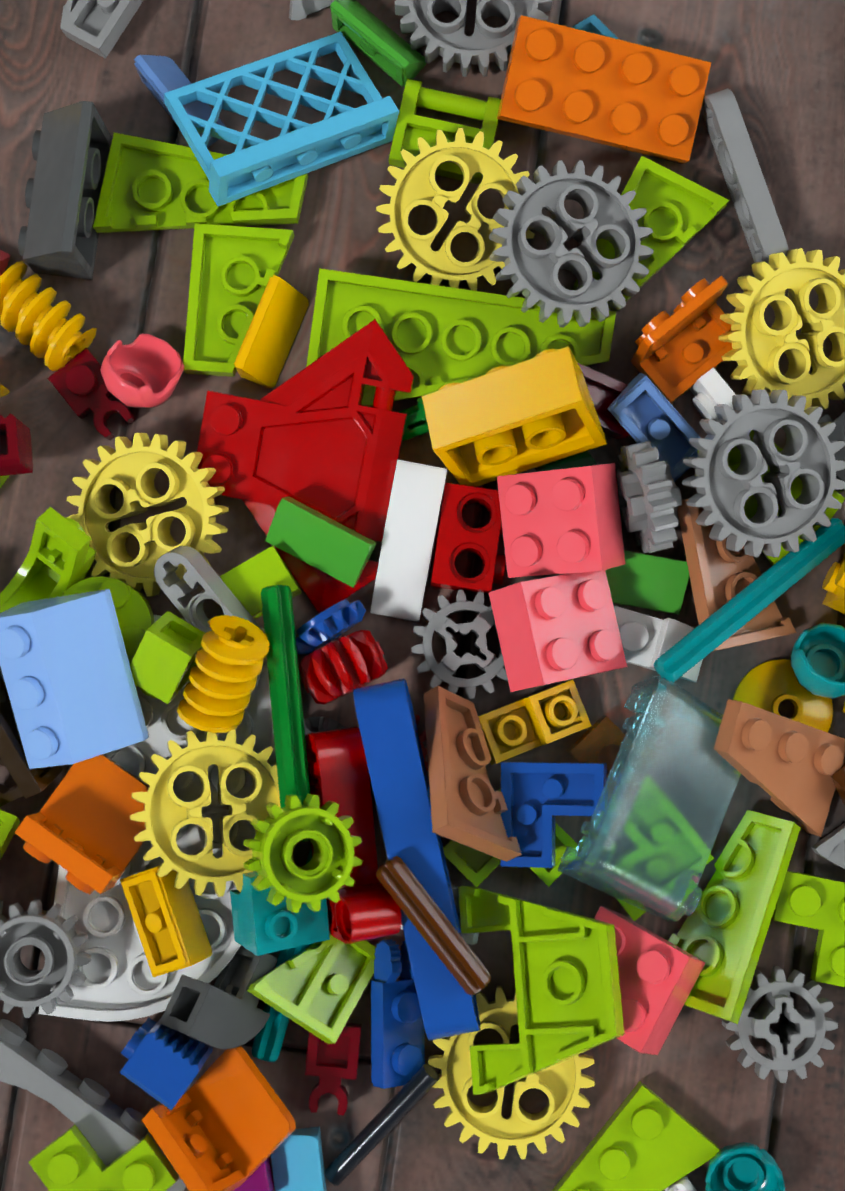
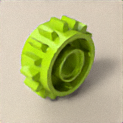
[243,794,362,913]

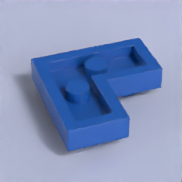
[501,762,607,868]

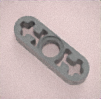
[154,546,267,667]

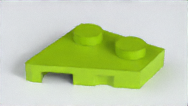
[247,934,376,1044]

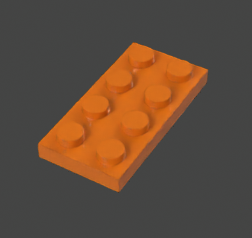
[497,15,711,164]

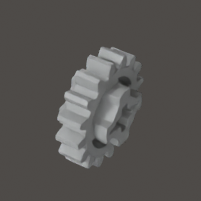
[616,441,682,553]
[411,590,508,699]
[722,966,838,1083]

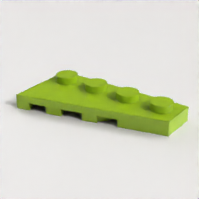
[668,810,801,1024]

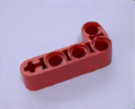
[305,727,402,944]

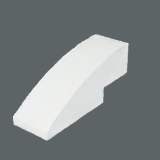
[370,459,447,622]

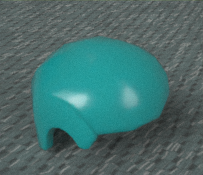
[791,623,845,699]
[705,1142,785,1191]

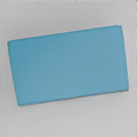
[271,1126,327,1191]

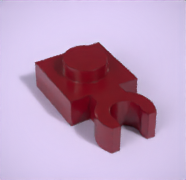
[48,348,135,441]
[305,1023,362,1116]

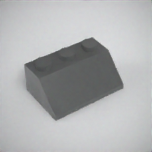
[18,101,112,280]

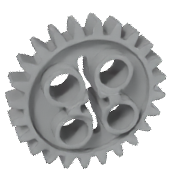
[394,0,552,77]
[489,160,654,327]
[682,389,845,557]

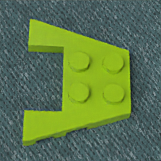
[458,886,625,1095]

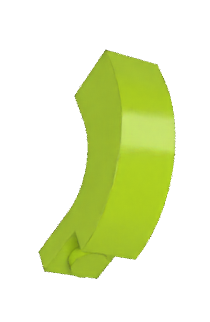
[0,507,96,613]

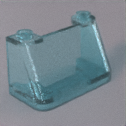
[557,675,741,922]

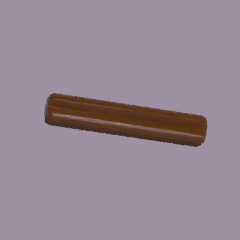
[376,856,491,996]

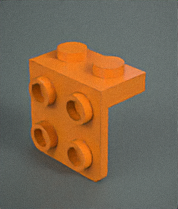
[631,276,733,404]
[14,754,149,894]
[142,1046,296,1191]

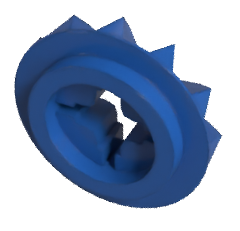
[296,599,366,655]

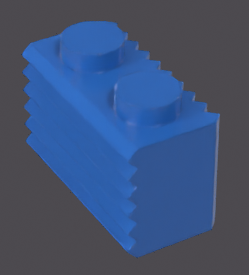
[120,1017,213,1111]

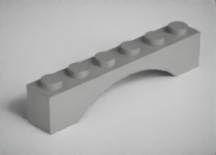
[0,1019,186,1191]

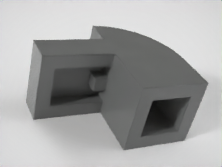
[160,945,277,1049]

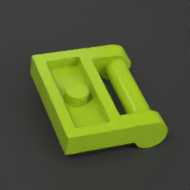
[389,79,501,184]

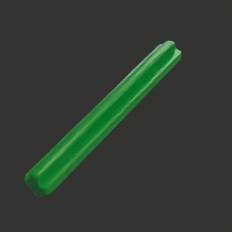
[261,585,311,843]

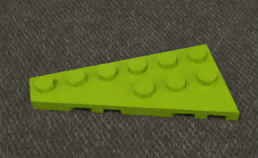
[306,268,617,406]

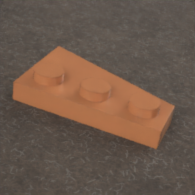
[677,499,796,651]
[424,686,522,862]
[713,699,845,837]

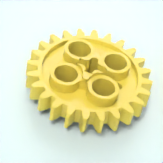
[376,128,535,291]
[718,248,845,410]
[66,433,229,597]
[130,729,281,897]
[428,986,595,1160]

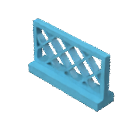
[164,32,399,207]

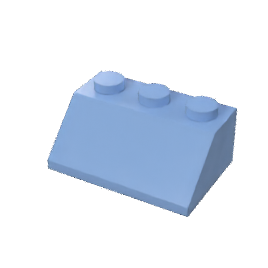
[0,589,149,769]

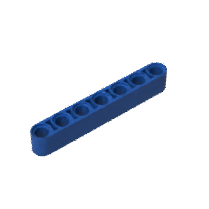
[353,678,481,1041]

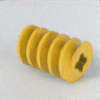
[0,261,97,371]
[177,615,270,733]

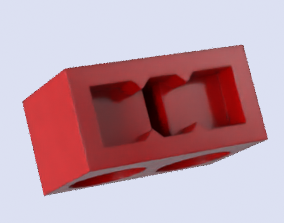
[431,483,506,595]

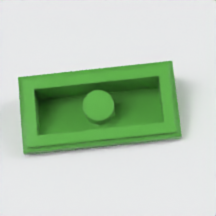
[330,0,426,87]
[265,496,377,588]
[606,550,689,615]

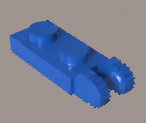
[371,939,425,1089]

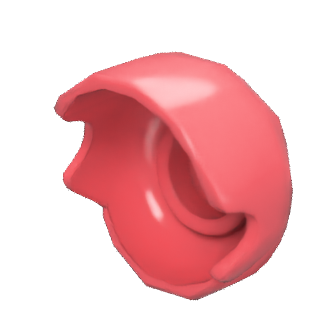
[100,333,184,408]

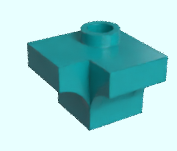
[230,871,330,956]

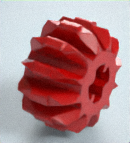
[299,630,388,705]

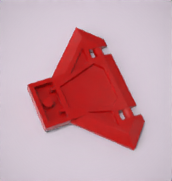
[197,319,414,614]

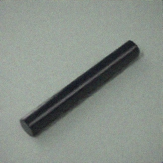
[324,1064,439,1186]

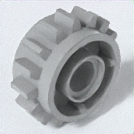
[0,899,91,1018]

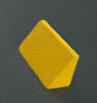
[234,275,309,388]
[120,864,212,977]

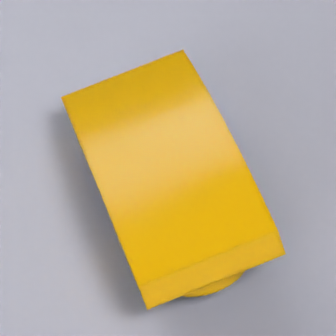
[478,679,592,765]

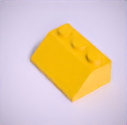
[422,346,607,487]

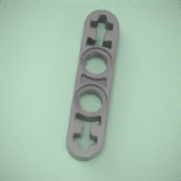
[702,88,789,264]

